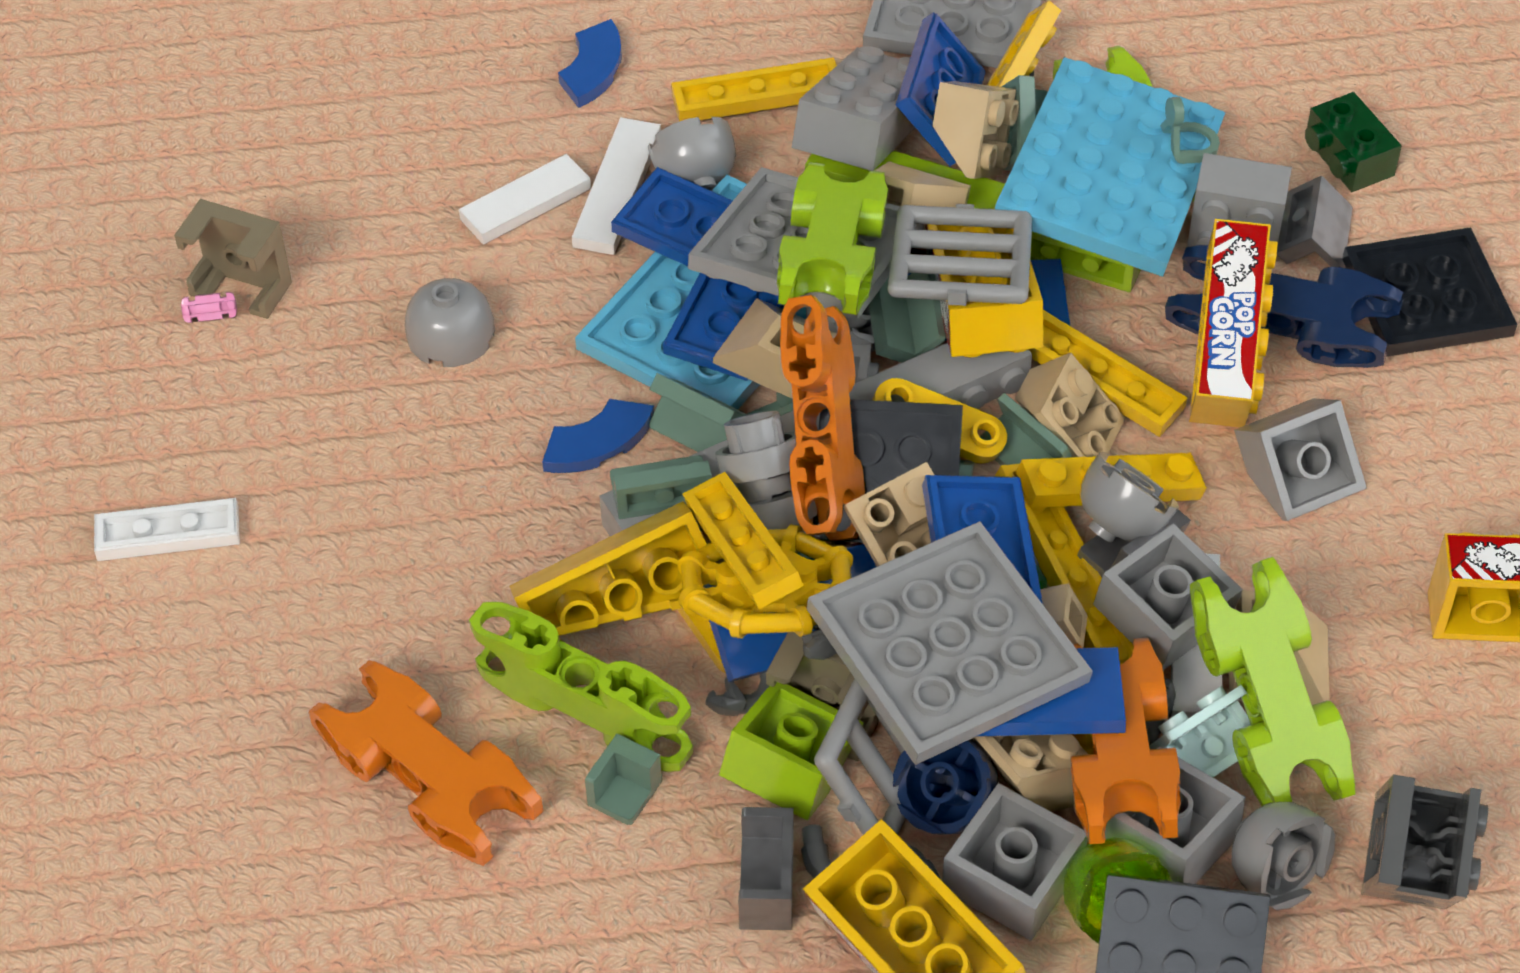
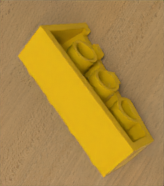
[509,501,707,636]

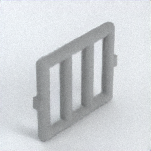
[887,204,1032,306]
[814,678,906,835]

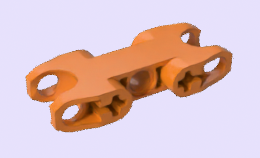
[780,295,865,542]
[1070,637,1181,844]
[309,660,543,866]

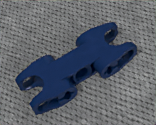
[1165,245,1403,368]

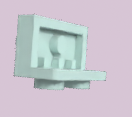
[1149,685,1251,777]

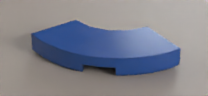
[558,19,622,108]
[542,399,654,473]

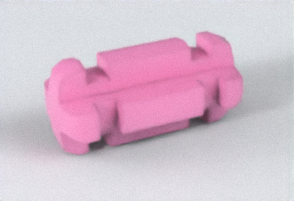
[181,292,237,323]

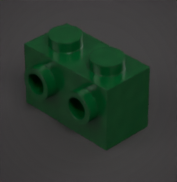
[1305,92,1402,192]

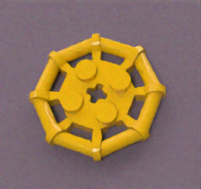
[678,524,853,639]

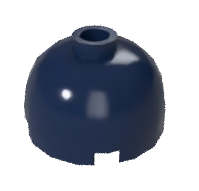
[893,739,998,835]

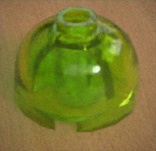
[1063,837,1172,944]

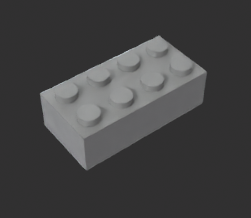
[792,46,915,171]

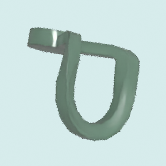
[1160,97,1220,164]

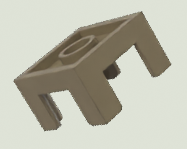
[174,199,292,319]
[766,632,879,761]

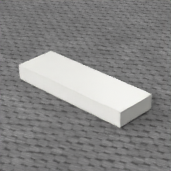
[459,154,591,245]
[94,498,240,561]

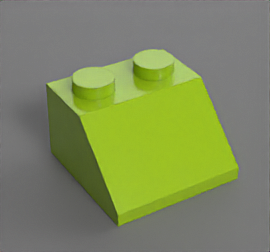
[719,682,864,821]

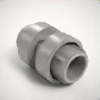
[715,411,818,533]

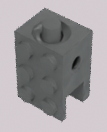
[1361,774,1488,910]

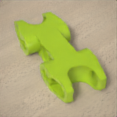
[776,162,888,315]
[1190,557,1356,807]
[469,602,693,772]

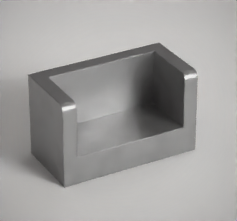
[738,807,793,930]

